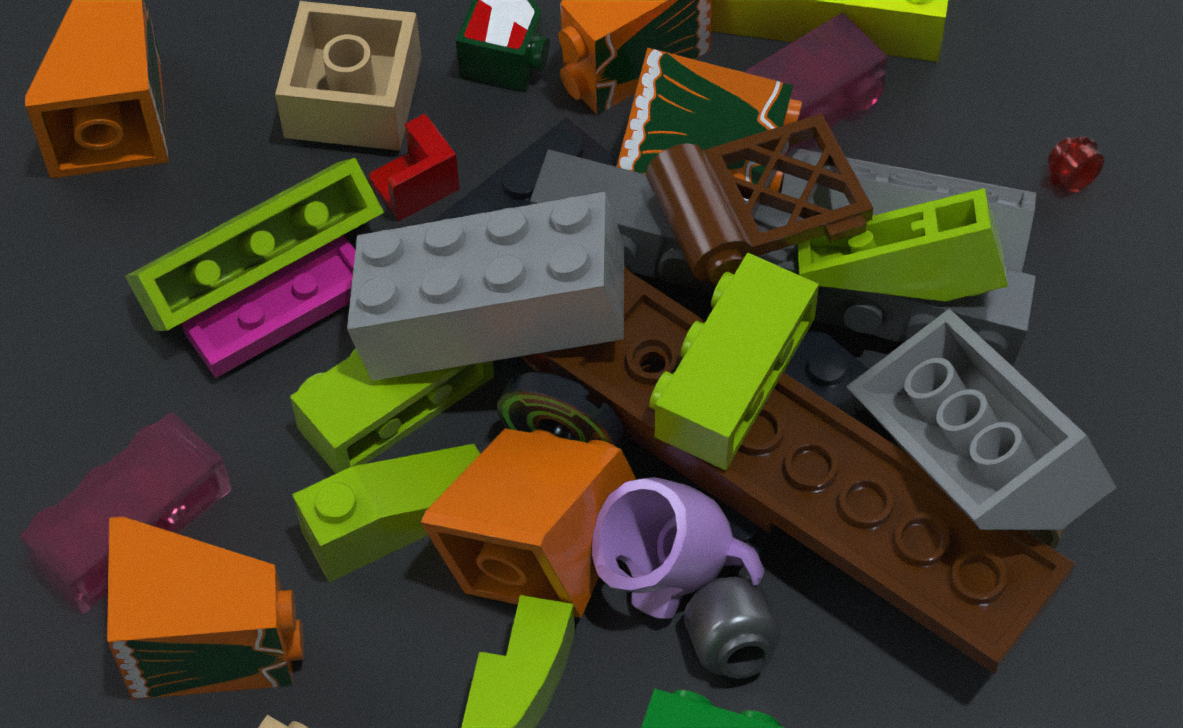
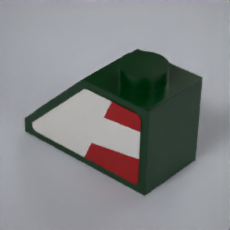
[456,0,550,92]

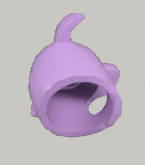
[592,477,765,619]

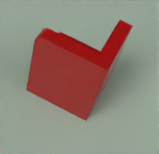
[369,114,460,222]

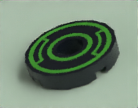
[497,372,624,448]

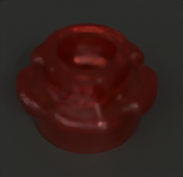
[1048,136,1104,193]

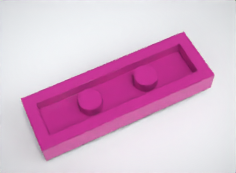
[182,235,356,378]

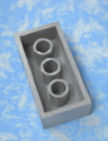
[347,192,624,381]

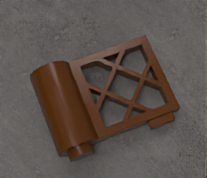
[645,114,874,284]

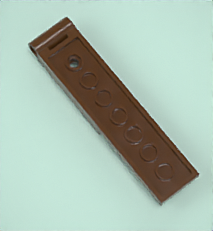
[521,266,1076,674]

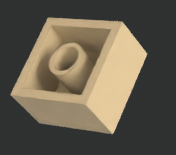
[275,1,422,151]

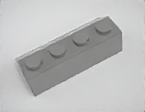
[781,149,1036,272]
[846,308,1117,530]

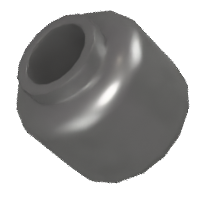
[684,577,781,679]

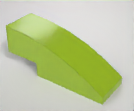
[461,595,575,728]

